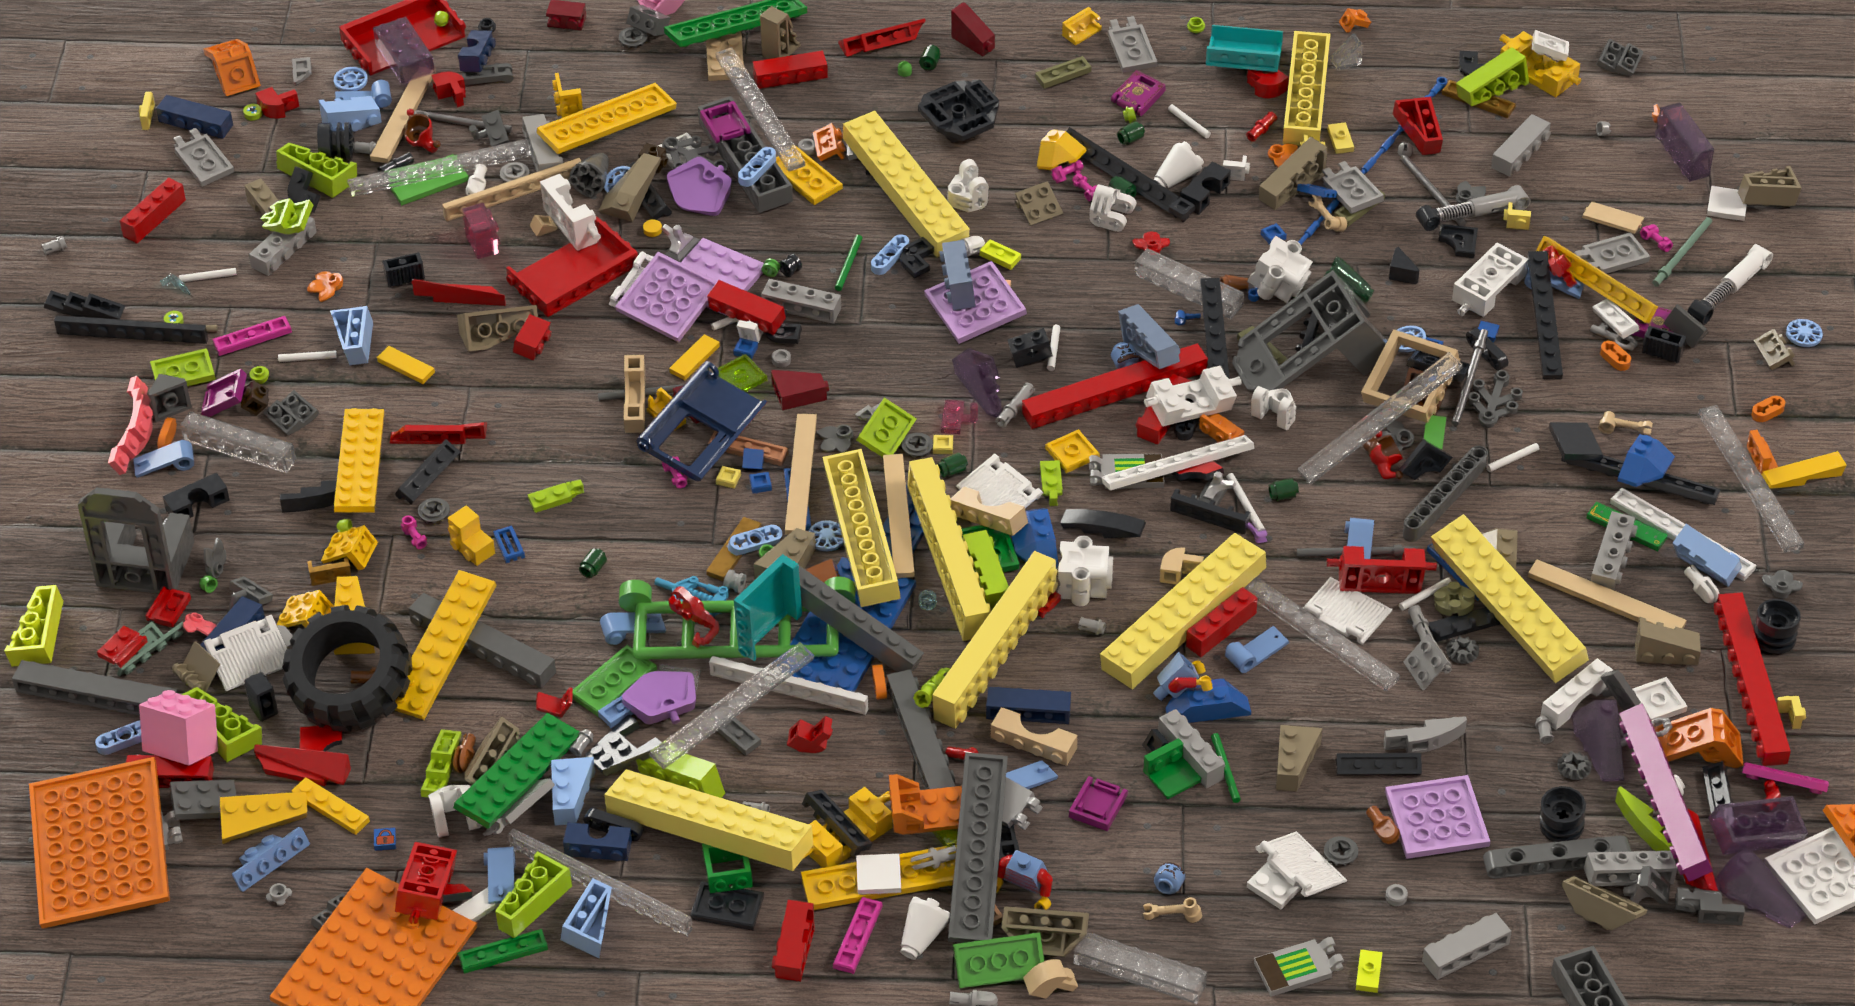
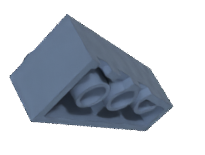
[939,240,976,311]
[1118,304,1180,369]

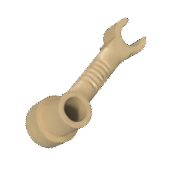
[1308,195,1347,232]
[1599,411,1653,435]
[1143,897,1202,923]

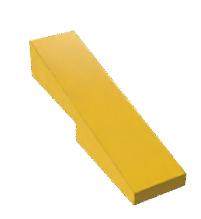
[1762,451,1847,489]

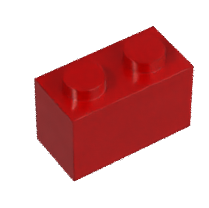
[513,314,552,361]

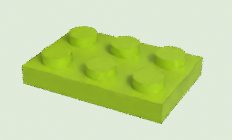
[150,348,216,386]
[856,397,917,458]

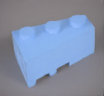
[1673,524,1742,587]

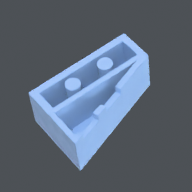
[319,96,382,132]
[330,306,373,365]
[551,757,595,825]
[561,878,612,958]

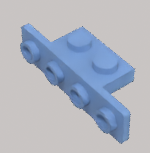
[232,827,310,891]

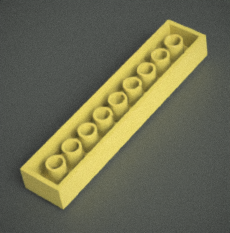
[843,111,970,258]
[823,449,901,607]
[907,457,991,641]
[1431,514,1589,683]
[1100,533,1266,689]
[932,551,1058,729]
[604,769,813,871]

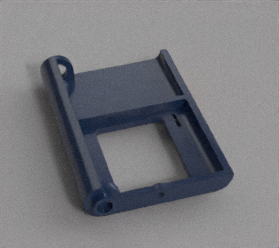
[636,361,768,481]

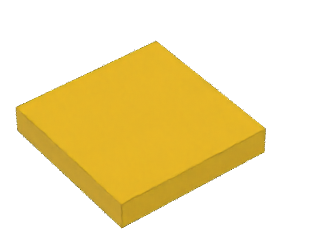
[1045,429,1100,473]

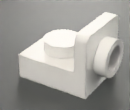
[1223,155,1250,181]
[737,320,763,343]

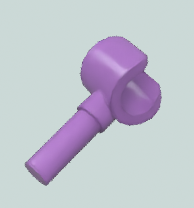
[1248,523,1267,543]

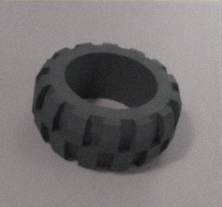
[282,605,412,732]

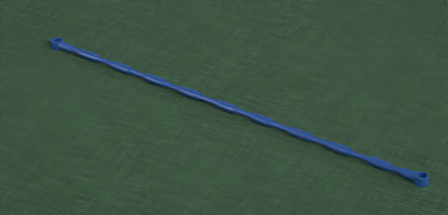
[1248,77,1447,302]

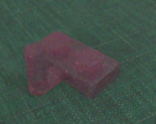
[941,399,978,435]

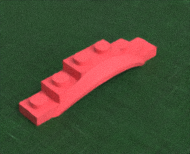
[108,376,153,475]

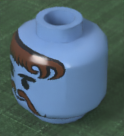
[1111,342,1139,369]
[1154,862,1185,894]

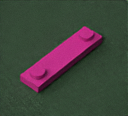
[212,316,292,356]
[1742,762,1829,794]
[833,897,883,974]

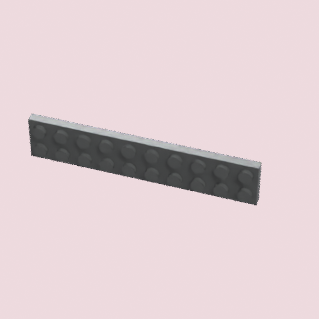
[948,752,1008,943]

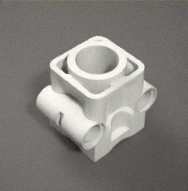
[1247,236,1313,303]
[1058,536,1113,606]

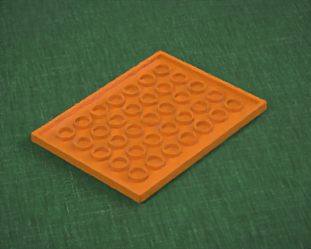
[29,757,170,929]
[270,868,477,1006]

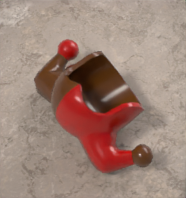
[404,108,441,153]
[1363,430,1403,479]

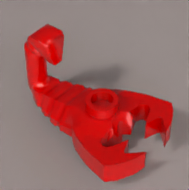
[1543,245,1577,288]
[668,586,720,648]

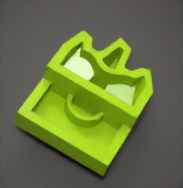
[261,198,313,234]

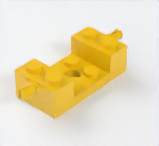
[1499,31,1581,98]
[803,787,893,868]

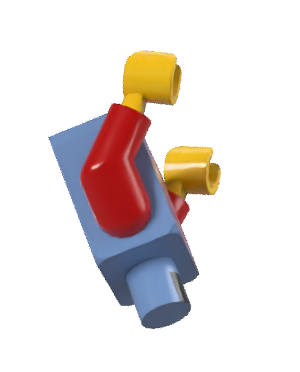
[1153,652,1213,701]
[996,850,1053,910]

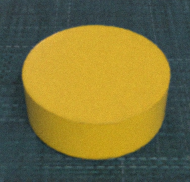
[643,219,662,237]

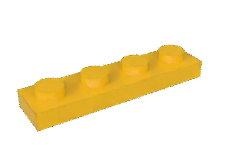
[292,777,370,835]

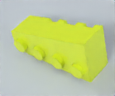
[4,585,63,667]

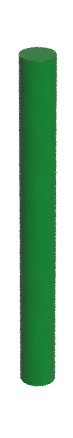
[835,235,863,291]
[1211,733,1241,803]

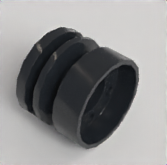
[317,122,355,160]
[1754,599,1801,654]
[1539,786,1586,842]

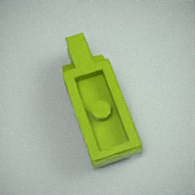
[1040,460,1063,506]
[528,480,584,513]

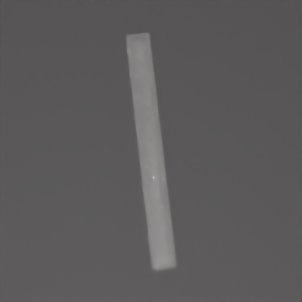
[716,47,805,172]
[347,139,531,197]
[1297,352,1463,485]
[1698,405,1804,553]
[1245,577,1400,691]
[649,642,814,769]
[508,828,692,936]

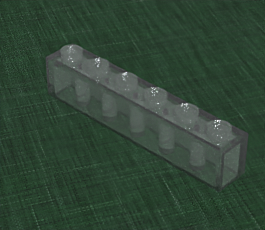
[1135,248,1244,319]
[180,411,296,473]
[1074,932,1207,1004]

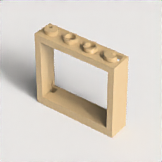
[1361,329,1461,423]

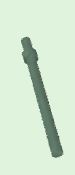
[1652,217,1712,287]

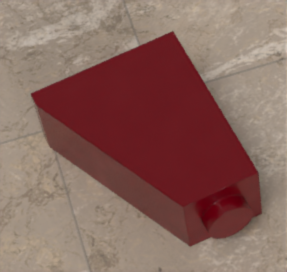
[951,2,995,57]
[771,370,829,411]

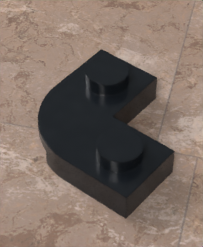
[1459,50,1485,75]
[287,166,321,213]
[900,237,934,279]
[765,308,802,344]

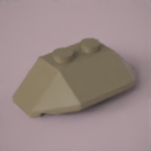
[1481,528,1518,571]
[465,717,520,785]
[1562,876,1647,930]
[1002,907,1089,957]

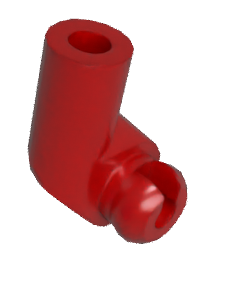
[945,747,978,760]
[1761,780,1780,810]

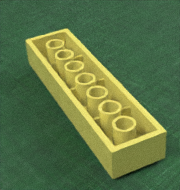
[1283,31,1330,145]

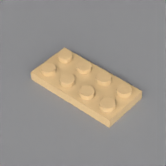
[706,31,744,81]

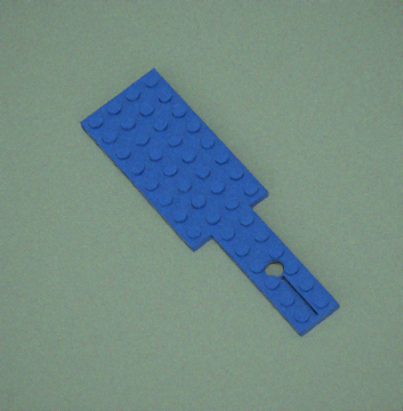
[774,485,946,692]

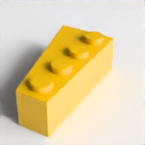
[334,576,375,655]
[220,792,307,844]

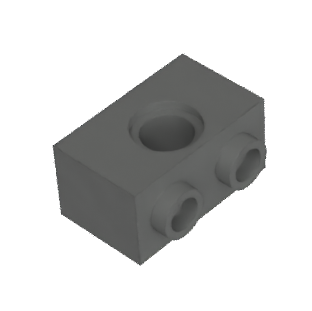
[626,5,671,36]

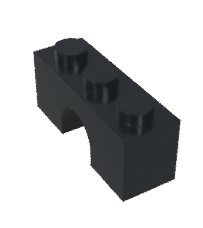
[1180,161,1231,215]
[163,472,230,518]

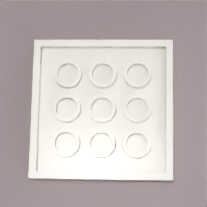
[1764,827,1855,924]

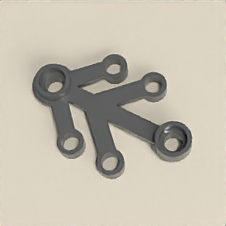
[662,136,728,174]
[1468,370,1523,428]

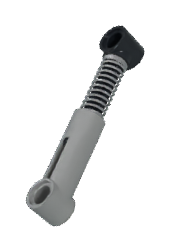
[1416,185,1531,231]

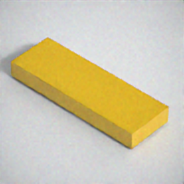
[669,334,720,380]
[377,346,435,384]

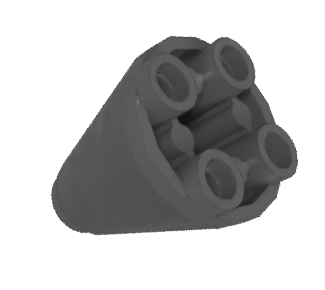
[569,153,609,198]

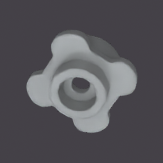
[266,883,292,906]

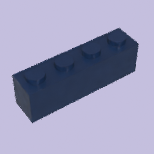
[156,95,233,139]
[201,596,265,673]
[986,687,1071,724]

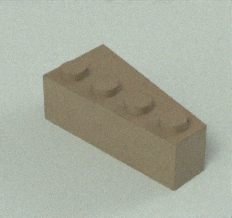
[1259,137,1327,210]

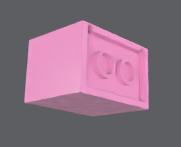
[139,690,218,765]

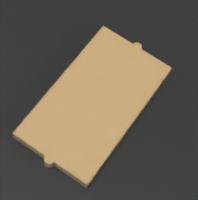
[1582,202,1644,234]

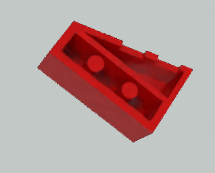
[1393,97,1443,155]
[772,900,815,982]

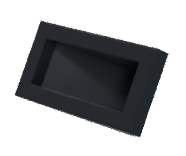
[1389,247,1420,284]

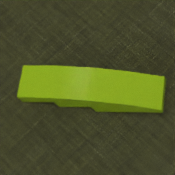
[421,729,461,797]
[1615,786,1673,851]

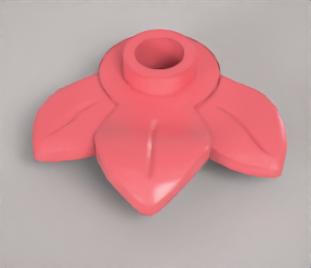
[183,613,217,636]

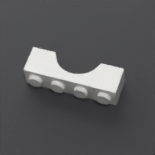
[1541,658,1613,730]

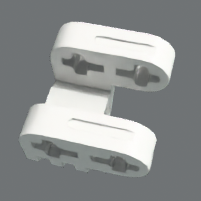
[947,159,989,212]
[1090,185,1137,232]
[1251,386,1296,430]
[428,785,480,838]

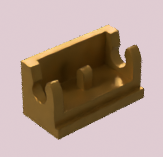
[307,556,351,586]

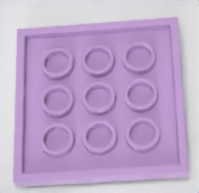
[681,238,764,315]
[615,252,718,342]
[924,261,1027,344]
[1385,775,1490,859]

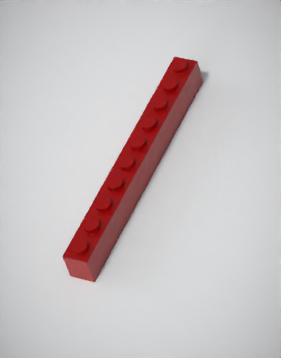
[1022,343,1208,429]
[1714,592,1791,766]

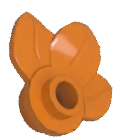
[1268,144,1298,168]
[307,271,343,302]

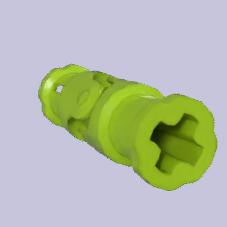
[913,668,950,708]

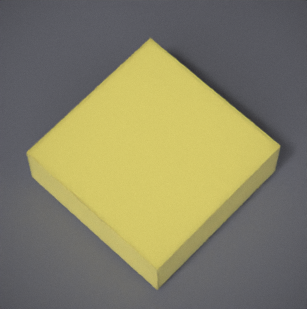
[933,435,953,454]
[716,466,741,489]

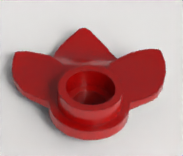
[1132,231,1170,256]

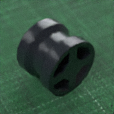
[779,254,802,277]

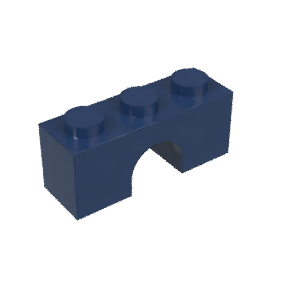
[458,30,496,72]
[563,822,632,861]

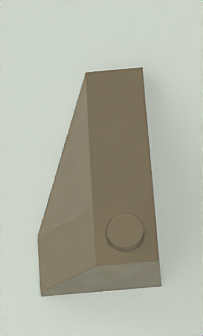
[599,153,661,222]
[457,305,538,352]

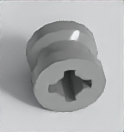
[723,569,747,593]

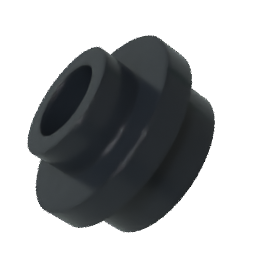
[478,18,496,32]

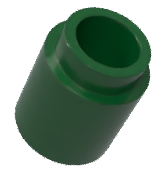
[919,45,941,71]
[1117,121,1145,145]
[1108,176,1136,198]
[937,452,968,478]
[1268,478,1299,501]
[579,549,607,578]

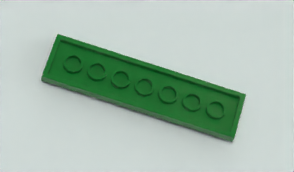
[664,0,807,47]
[453,713,580,829]

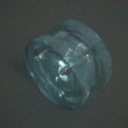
[918,590,937,610]

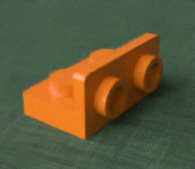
[813,123,846,161]
[1199,413,1244,443]
[1747,429,1778,475]

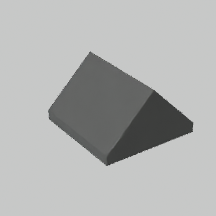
[1663,304,1709,348]
[149,374,192,422]

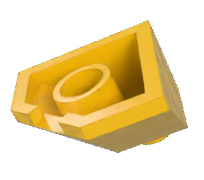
[1037,130,1087,170]

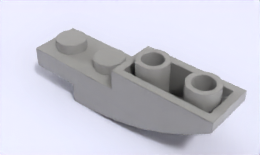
[1383,717,1467,753]

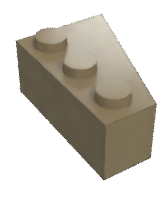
[760,6,801,59]
[1738,166,1802,206]
[754,528,816,579]
[1635,617,1701,665]
[1276,725,1323,792]

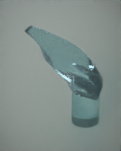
[160,274,191,295]

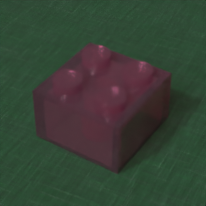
[462,202,501,259]

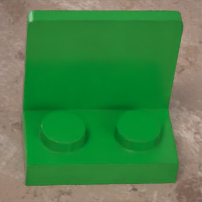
[1143,738,1201,799]

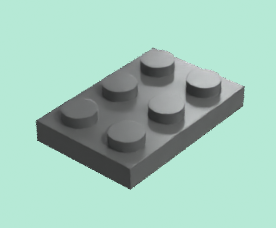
[169,780,237,820]

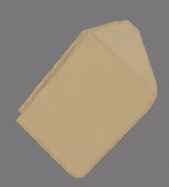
[530,215,558,236]

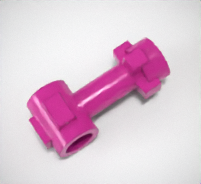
[1051,160,1083,183]
[1072,173,1097,201]
[1640,224,1673,252]
[662,456,687,488]
[401,515,427,549]

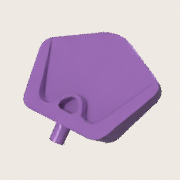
[667,157,731,216]
[622,671,696,724]

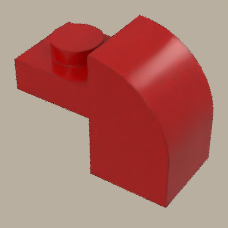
[1247,69,1289,99]
[431,72,466,107]
[255,87,300,119]
[787,716,833,753]

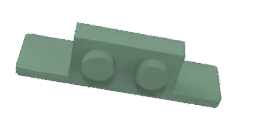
[117,621,184,677]

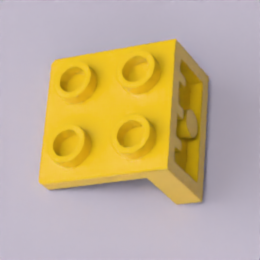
[552,73,583,118]
[321,525,378,571]
[276,590,334,628]

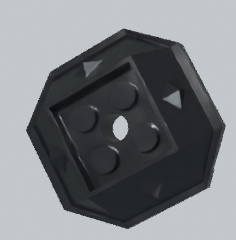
[918,80,999,143]

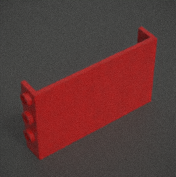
[339,0,466,76]
[506,217,638,317]

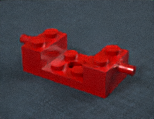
[1326,546,1437,594]
[394,842,457,924]

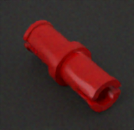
[1246,111,1277,142]

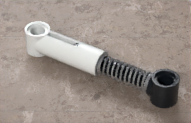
[1687,244,1773,325]

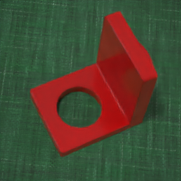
[536,687,573,718]

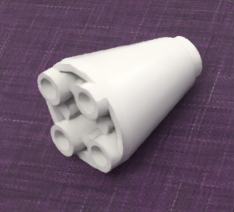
[1153,141,1204,189]
[900,897,950,960]

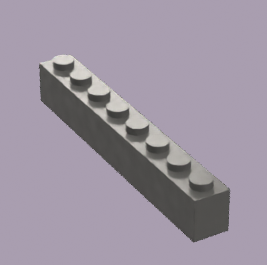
[799,566,924,673]
[409,593,556,689]
[12,660,177,716]
[887,669,955,790]

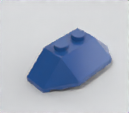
[1617,434,1675,487]
[1011,508,1059,570]
[1166,678,1251,723]

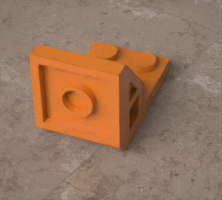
[203,39,261,96]
[1654,708,1744,768]
[889,774,962,835]
[1822,804,1855,858]

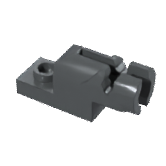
[1675,887,1745,925]

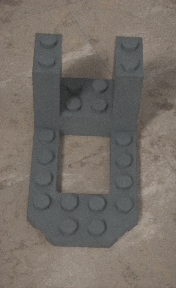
[1232,270,1387,393]
[78,487,195,594]

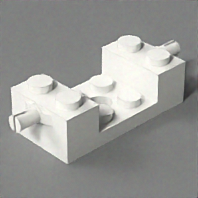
[540,174,601,251]
[1452,243,1529,317]
[1144,366,1241,426]

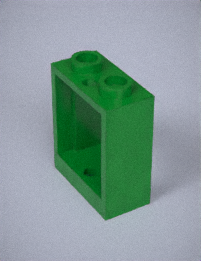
[702,843,753,893]

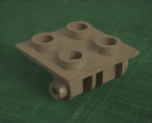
[1015,181,1063,226]
[172,641,220,692]

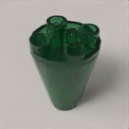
[1324,256,1374,303]

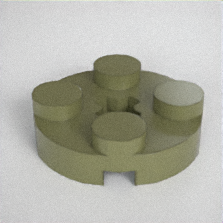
[1434,582,1475,616]

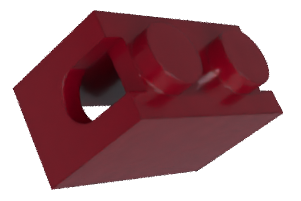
[546,0,587,30]

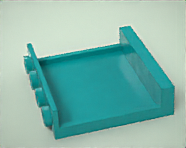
[1206,25,1283,72]
[734,554,802,661]

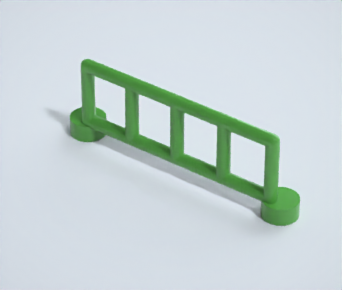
[619,577,856,659]

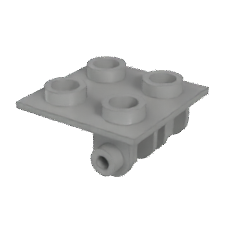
[1403,633,1452,691]

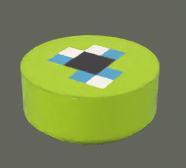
[243,104,262,121]
[164,311,184,324]

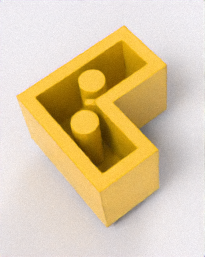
[448,506,495,566]

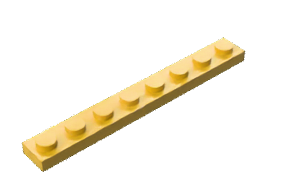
[1536,236,1658,323]

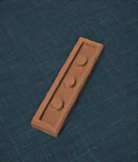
[708,431,789,466]

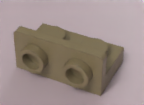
[1754,329,1795,370]

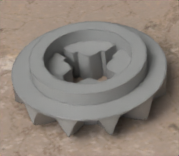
[500,162,529,183]

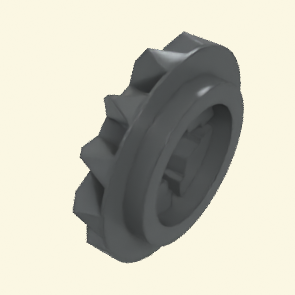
[619,27,647,49]
[902,433,933,458]
[418,498,450,524]
[1446,635,1479,664]
[1557,750,1591,780]
[1324,836,1358,866]

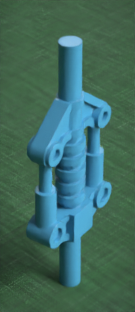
[654,576,729,617]

